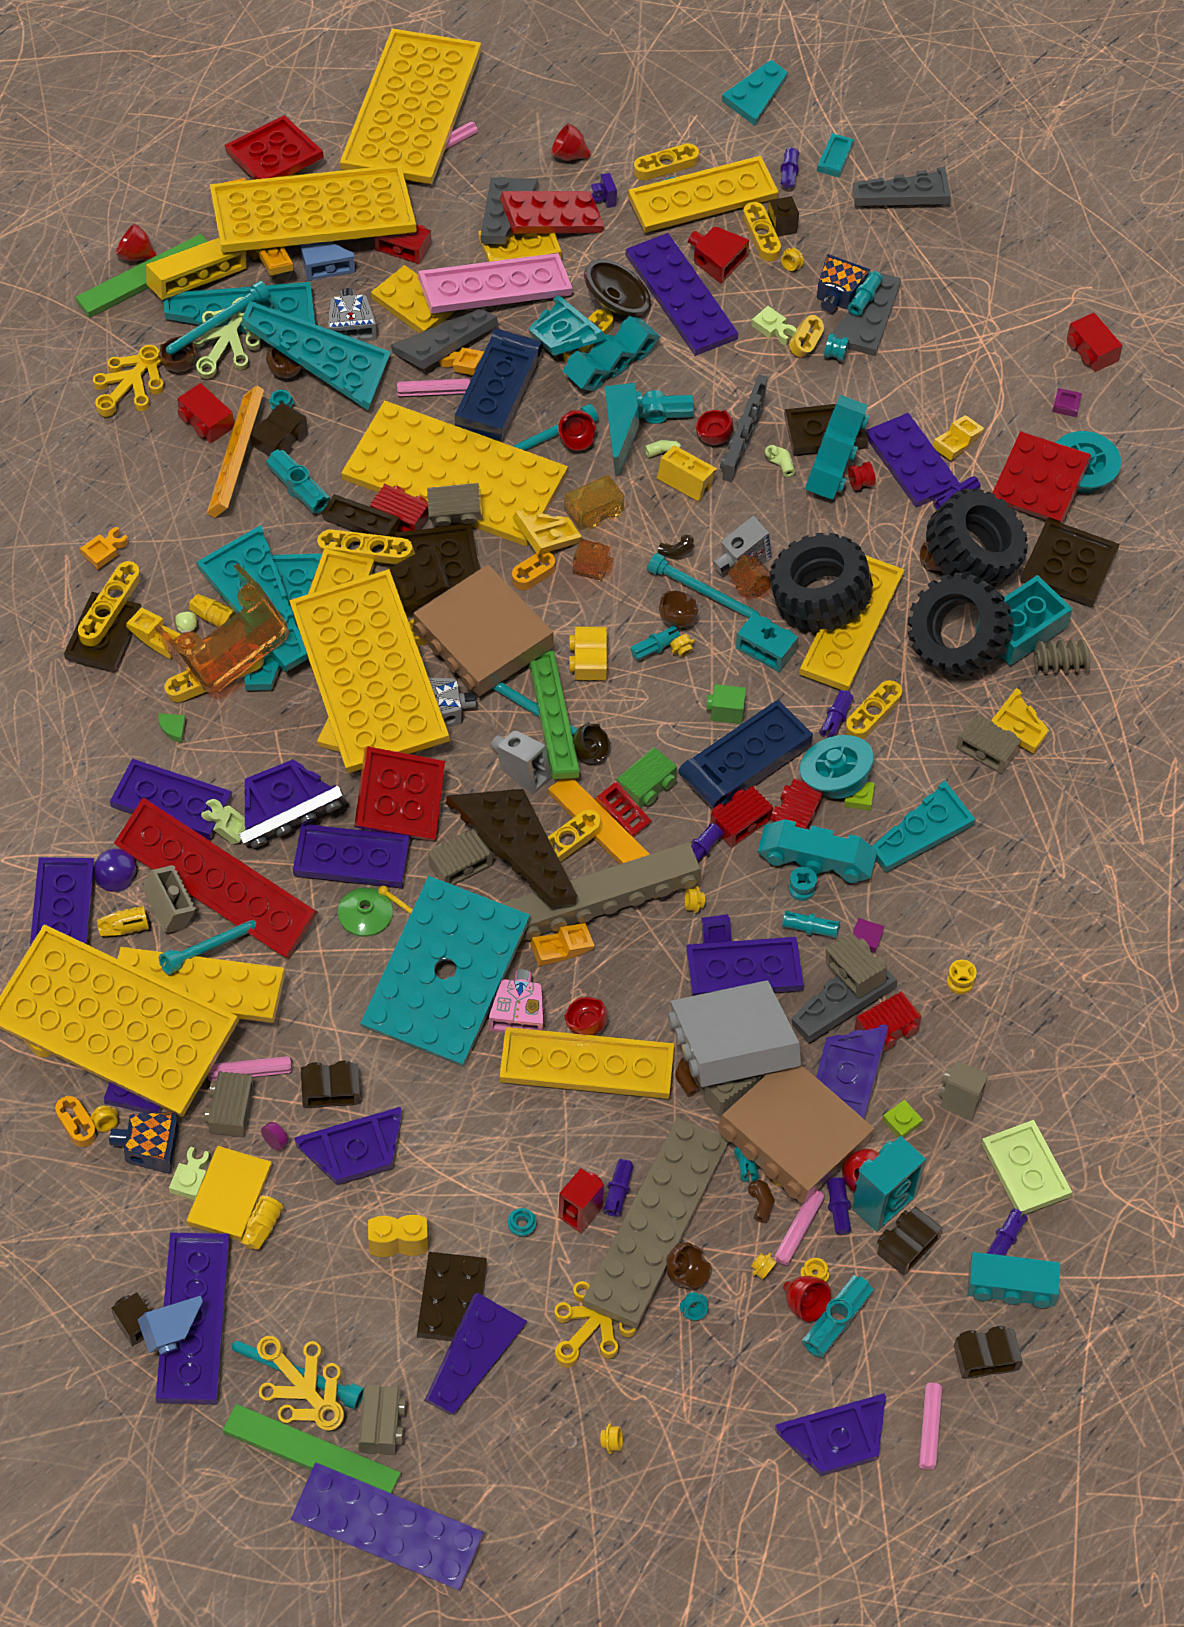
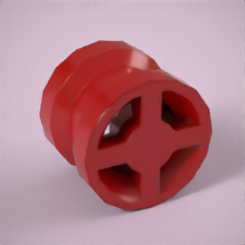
[848,461,876,491]

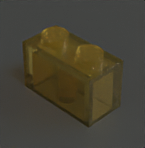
[564,474,624,531]

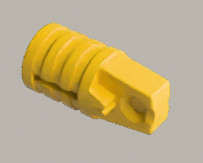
[189,594,238,632]
[97,905,149,936]
[241,1195,284,1250]

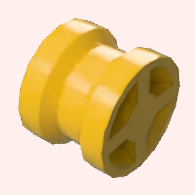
[946,959,977,994]

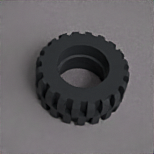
[926,489,1028,588]
[769,533,873,632]
[907,573,1014,678]

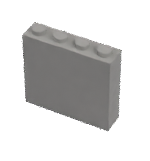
[667,980,801,1087]

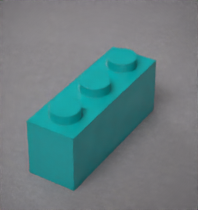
[967,1252,1060,1308]

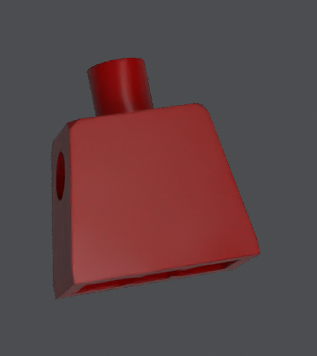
[688,226,749,284]

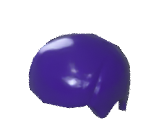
[94,848,136,892]

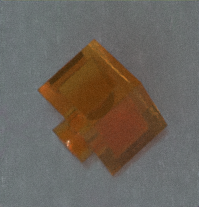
[573,539,614,582]
[728,554,770,597]

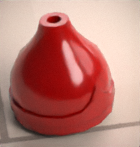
[551,123,591,161]
[115,223,156,262]
[783,1275,831,1322]

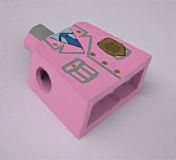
[489,969,543,1033]

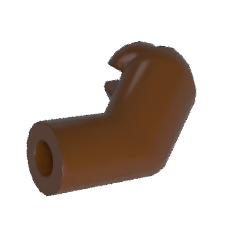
[675,1057,700,1097]
[748,1180,775,1223]

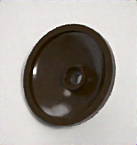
[584,259,650,316]

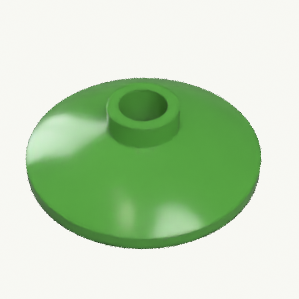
[338,887,393,937]

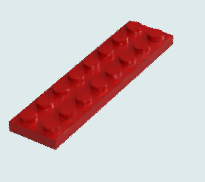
[113,798,318,959]

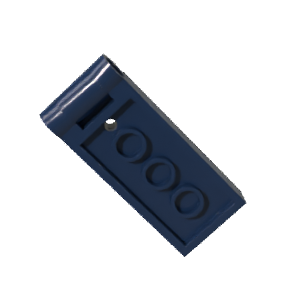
[454,328,543,442]
[678,699,813,809]

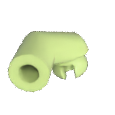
[644,440,681,458]
[765,445,795,477]

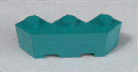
[562,316,661,391]
[805,395,870,500]
[757,819,877,884]

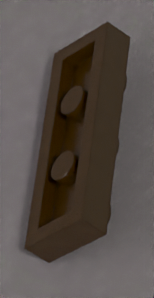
[321,494,401,537]

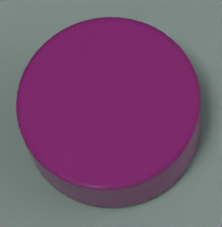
[261,1122,288,1151]

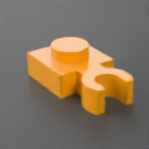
[439,347,484,375]
[80,527,128,569]

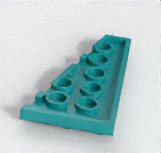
[163,282,315,333]
[241,301,391,410]
[196,525,308,672]
[245,553,323,690]

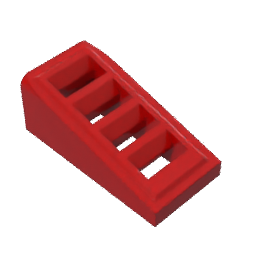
[595,781,652,837]

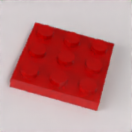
[225,115,324,180]
[992,431,1091,523]
[354,746,445,841]

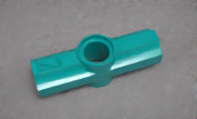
[639,390,693,424]
[266,449,330,514]
[802,1275,874,1358]

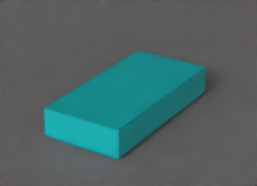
[817,133,854,178]

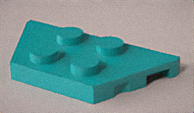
[528,295,606,355]

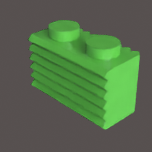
[616,747,677,808]

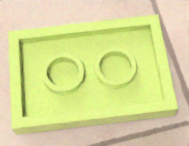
[981,1120,1072,1216]

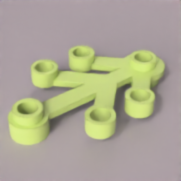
[192,297,261,379]

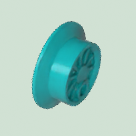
[1056,431,1121,493]
[800,735,874,798]

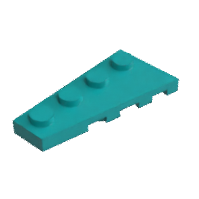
[872,780,976,872]

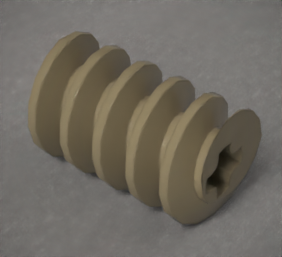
[1033,639,1090,674]

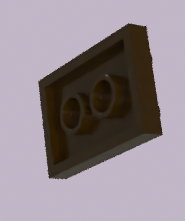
[784,404,868,455]
[387,544,451,614]
[64,592,142,672]
[417,1252,487,1341]

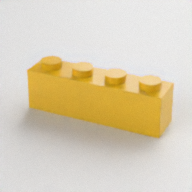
[146,238,246,300]

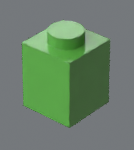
[706,684,746,724]

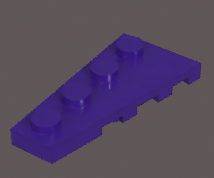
[424,1293,527,1415]

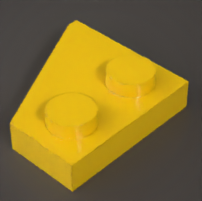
[512,510,582,555]
[991,688,1049,754]

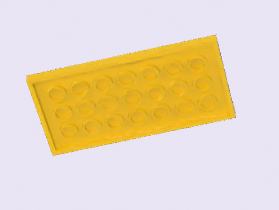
[340,29,482,184]
[209,164,416,253]
[341,400,568,547]
[289,569,450,774]
[0,924,239,1117]

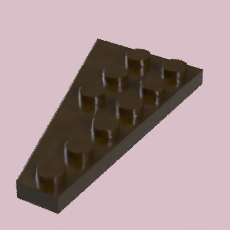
[445,789,577,906]

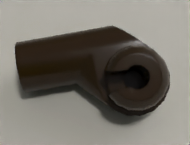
[658,535,694,559]

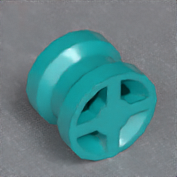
[824,333,850,362]
[788,867,817,901]

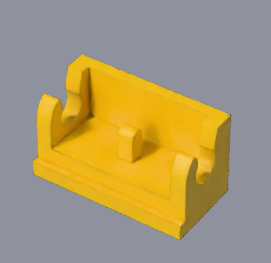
[657,445,717,502]

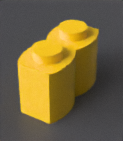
[569,627,607,680]
[368,1215,428,1257]

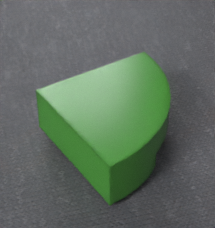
[158,713,186,742]

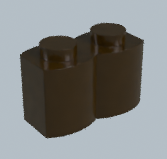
[251,403,308,456]
[300,1060,360,1108]
[877,1206,943,1275]
[954,1326,1023,1379]

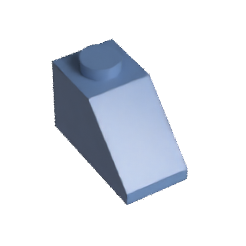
[300,242,355,281]
[138,1296,202,1355]

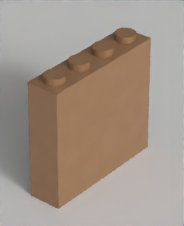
[413,564,554,696]
[717,1065,875,1204]

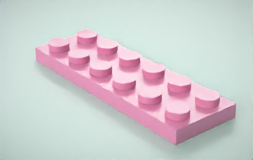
[418,253,573,314]

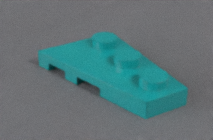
[722,60,788,126]

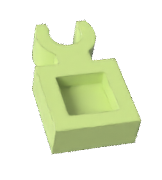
[751,306,796,345]
[201,799,245,844]
[169,1147,209,1200]

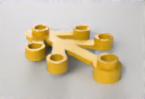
[93,345,164,417]
[554,1281,637,1368]
[257,1336,344,1431]

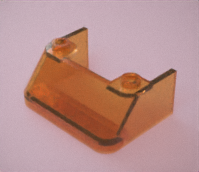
[154,563,289,693]

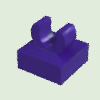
[591,173,617,208]
[701,914,731,943]

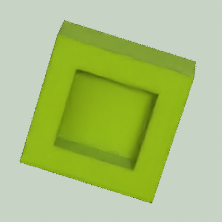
[844,782,874,811]
[882,1100,923,1138]

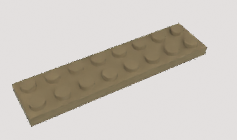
[582,1117,729,1329]

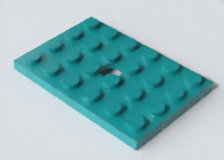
[360,876,531,1067]

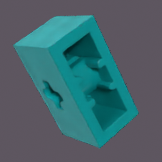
[735,613,798,673]

